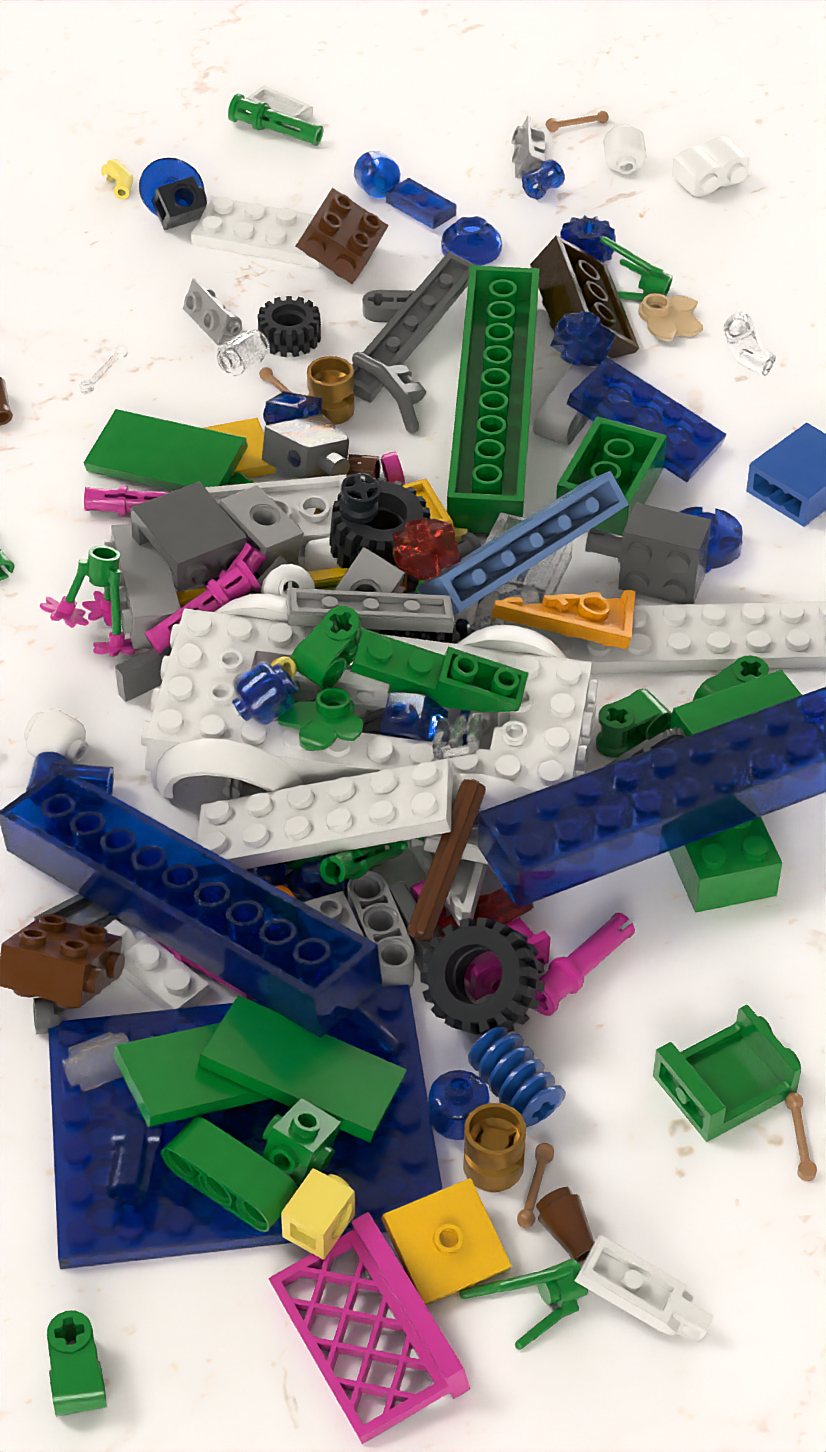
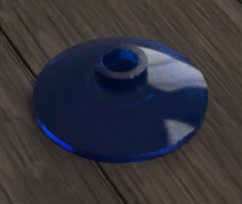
[139,157,205,216]

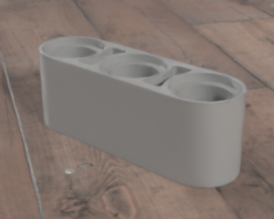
[533,362,610,445]
[347,871,415,995]

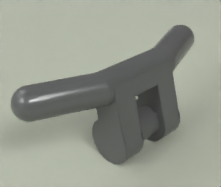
[352,352,426,433]

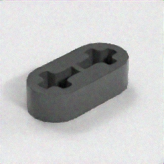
[362,290,414,323]

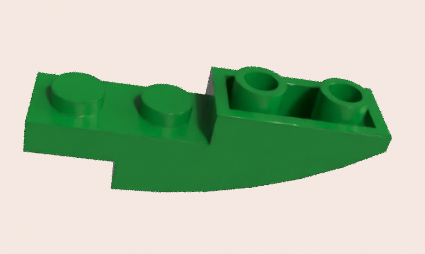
[350,629,529,712]

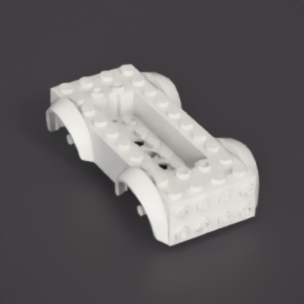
[141,594,598,851]

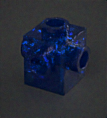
[550,311,616,367]

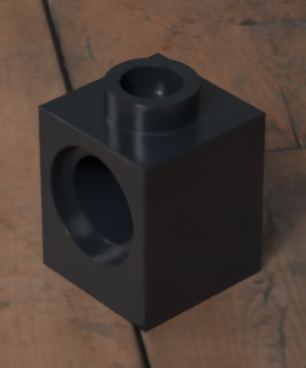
[151,176,207,231]

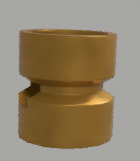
[307,356,355,425]
[463,1103,526,1192]

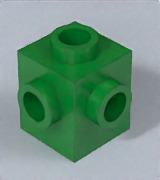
[262,1097,342,1186]

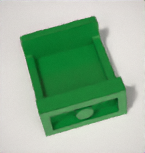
[653,1004,801,1142]

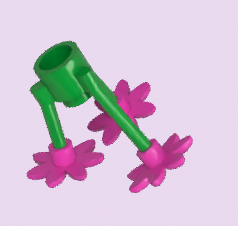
[39,546,142,657]

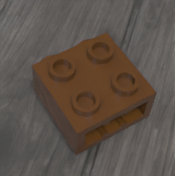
[295,187,389,284]
[0,914,125,1009]

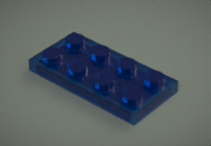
[566,357,727,483]

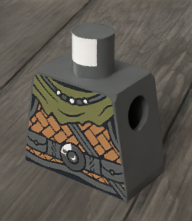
[262,414,350,479]

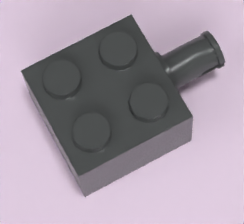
[585,502,712,604]

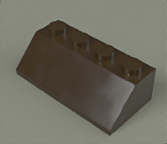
[530,235,639,364]

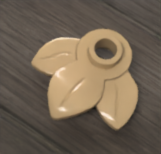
[638,293,703,341]

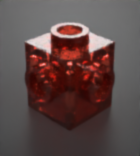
[392,518,461,580]

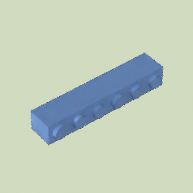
[417,471,629,615]

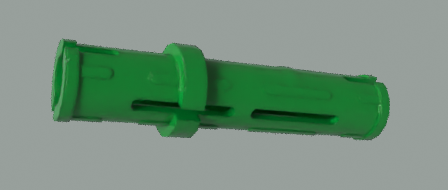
[320,843,404,885]

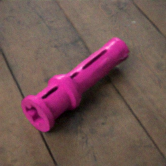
[144,559,261,654]
[534,912,635,1016]

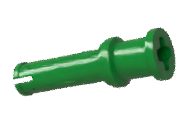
[228,93,324,146]

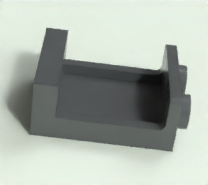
[131,481,247,592]

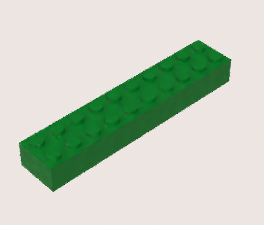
[447,265,539,534]

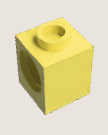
[281,1168,355,1260]

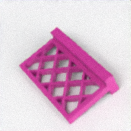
[268,1212,471,1444]

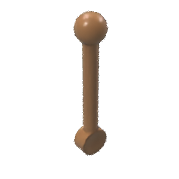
[545,111,609,132]
[259,367,308,412]
[785,1092,817,1181]
[517,1143,554,1228]

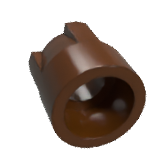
[346,454,381,480]

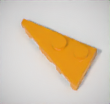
[491,590,636,650]

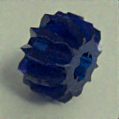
[560,215,616,262]

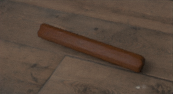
[407,779,486,942]

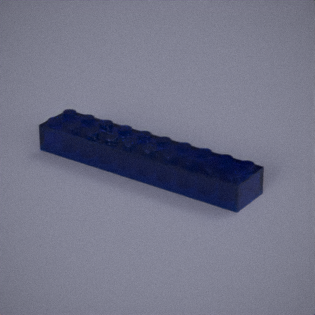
[477,687,826,908]
[0,766,383,1038]

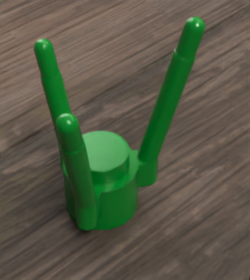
[600,236,673,302]
[459,1258,588,1350]

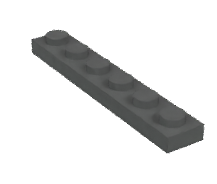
[352,251,475,403]

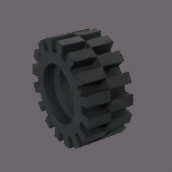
[257,296,321,357]

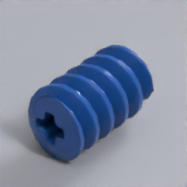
[468,1026,566,1127]

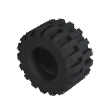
[329,478,431,578]
[420,917,545,1035]

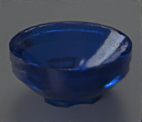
[441,216,502,266]

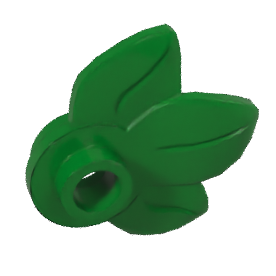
[278,688,363,751]

